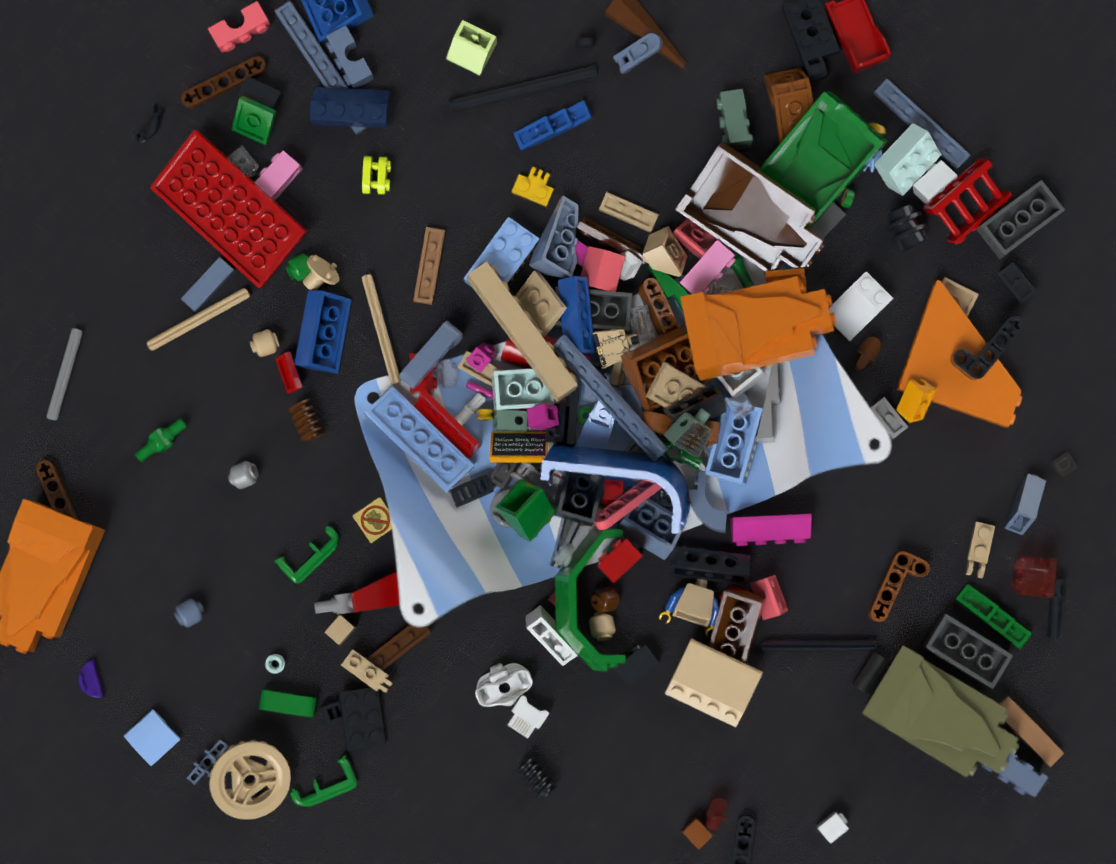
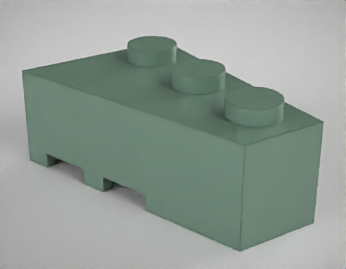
[716,89,753,150]

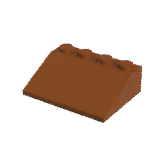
[620,325,711,412]

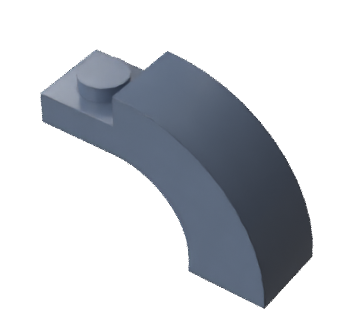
[689,471,727,533]

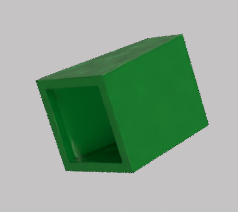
[495,479,554,542]

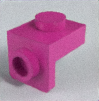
[467,342,499,373]

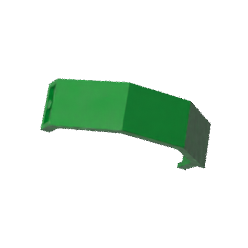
[555,529,625,672]

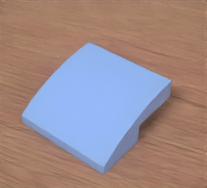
[124,709,180,766]

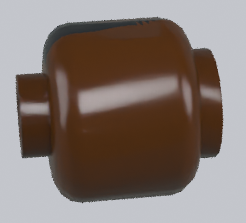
[591,587,620,613]

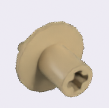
[303,255,339,291]

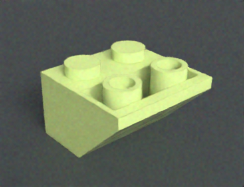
[446,20,497,76]

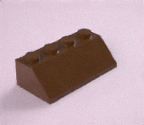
[709,590,766,664]

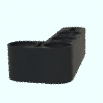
[950,316,1023,380]

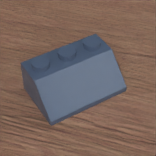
[616,499,687,560]

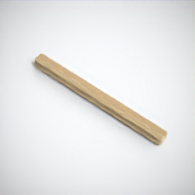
[362,274,401,384]
[147,288,250,351]

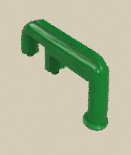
[274,526,339,584]
[290,755,357,807]

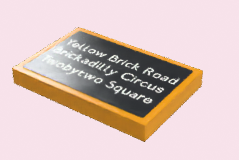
[490,432,548,463]

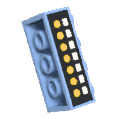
[464,217,540,288]
[705,399,763,486]

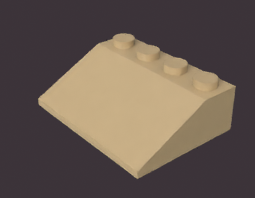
[665,639,763,727]

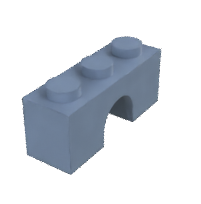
[325,26,374,89]

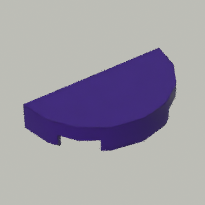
[79,660,104,698]

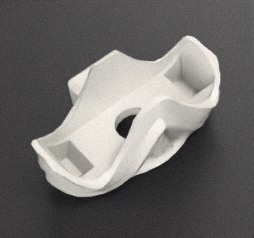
[475,663,533,707]

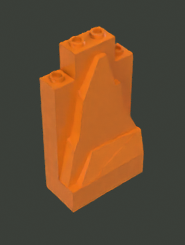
[680,276,837,381]
[0,499,105,654]

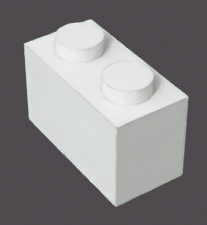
[913,160,957,205]

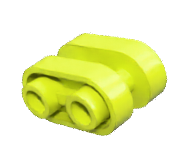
[362,156,391,195]

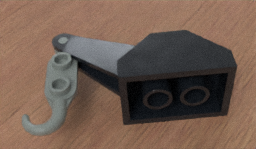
[550,470,605,568]

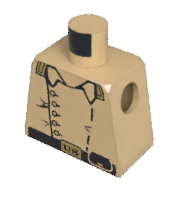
[593,328,640,369]

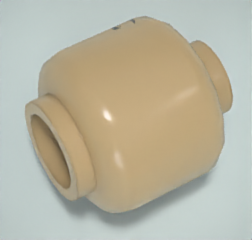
[250,330,279,357]
[589,612,616,641]

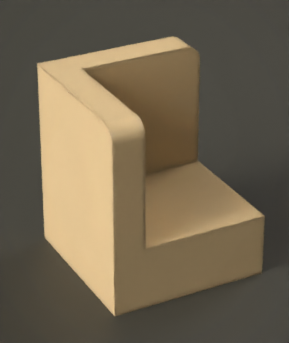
[325,615,356,645]

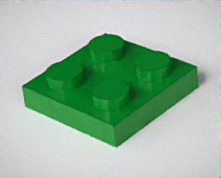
[232,96,276,145]

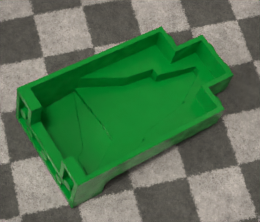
[760,91,888,229]

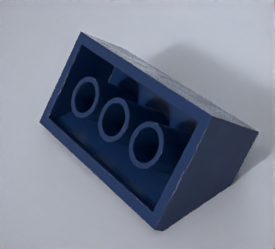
[310,87,390,128]

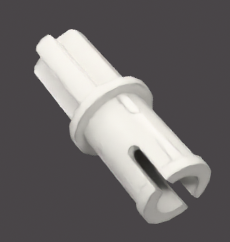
[454,393,486,426]

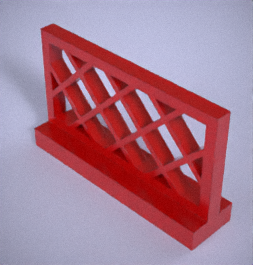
[413,388,481,459]

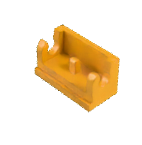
[896,379,937,423]

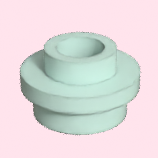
[265,654,285,673]

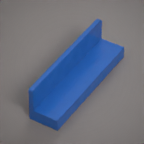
[558,276,595,355]

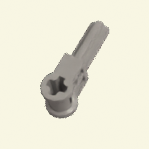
[510,463,556,505]

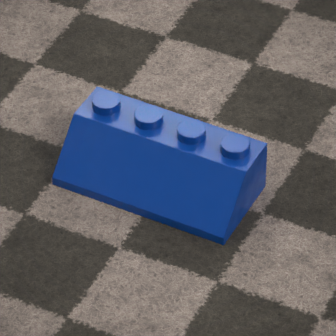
[294,291,352,374]

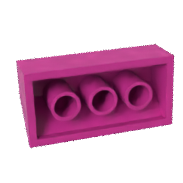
[730,514,812,546]

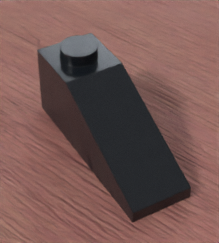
[663,385,727,421]

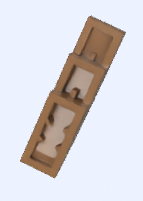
[1000,696,1064,767]

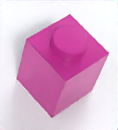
[527,404,559,430]

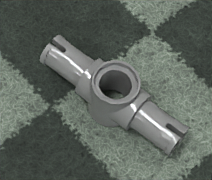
[314,593,353,615]

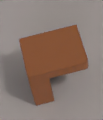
[682,817,712,849]

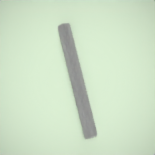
[46,328,83,420]

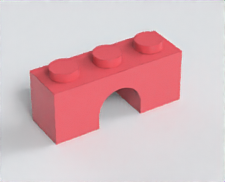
[208,1,271,53]

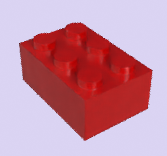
[597,538,642,583]

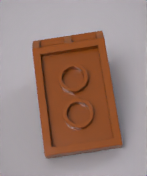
[764,67,813,145]

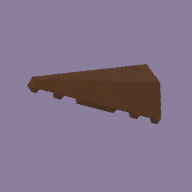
[605,0,686,69]

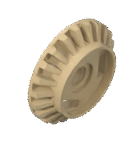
[209,740,291,819]

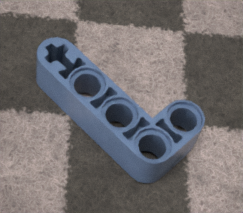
[399,321,463,389]

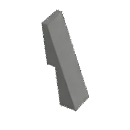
[757,363,781,444]

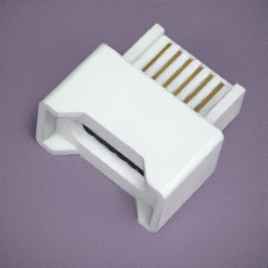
[508,694,550,738]

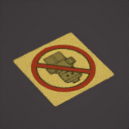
[353,497,392,543]

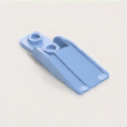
[575,387,622,449]

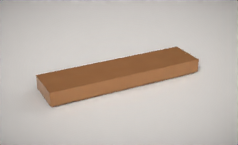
[413,227,445,305]

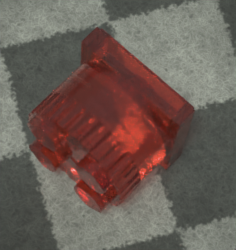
[1012,556,1057,598]

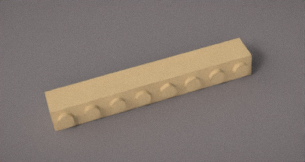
[467,262,578,402]

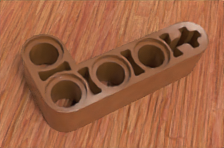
[638,278,680,341]
[642,412,721,446]
[868,551,930,622]

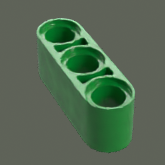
[259,689,317,717]

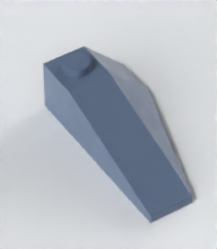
[529,196,578,278]

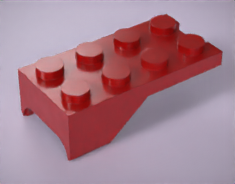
[825,0,891,74]

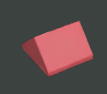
[674,218,718,259]
[580,246,626,292]
[750,575,788,620]

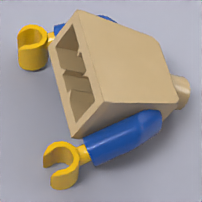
[659,579,719,636]

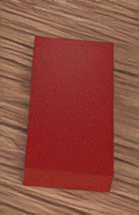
[276,352,302,394]

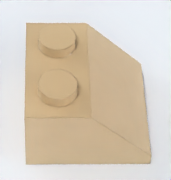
[643,226,688,277]

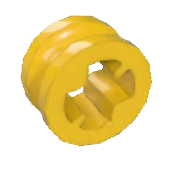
[476,409,494,420]

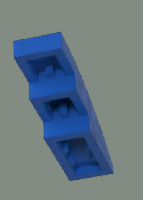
[513,101,593,150]

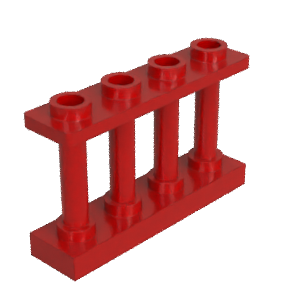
[923,158,1012,244]

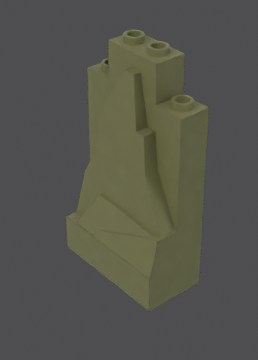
[863,646,1019,778]

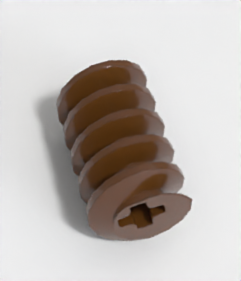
[289,399,324,442]

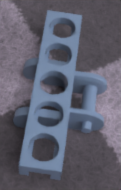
[187,739,229,785]

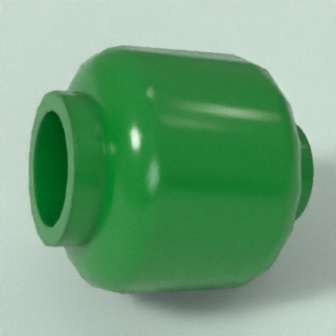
[286,253,311,281]

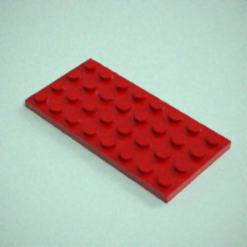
[150,130,308,289]

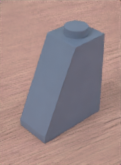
[1004,474,1046,535]

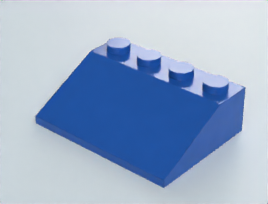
[302,0,374,42]

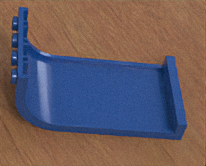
[541,444,690,534]

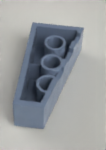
[981,753,1049,797]

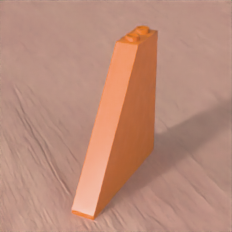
[896,280,1022,428]

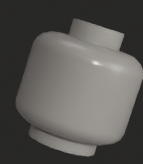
[228,461,259,489]

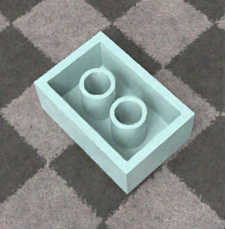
[874,123,941,196]

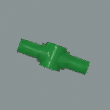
[134,418,187,463]
[659,438,703,470]

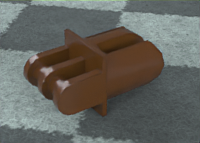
[854,337,881,371]

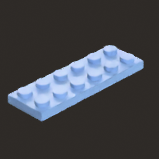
[365,386,474,493]

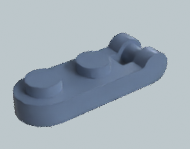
[613,33,663,74]

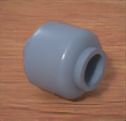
[174,599,204,627]

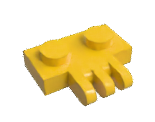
[512,167,554,207]

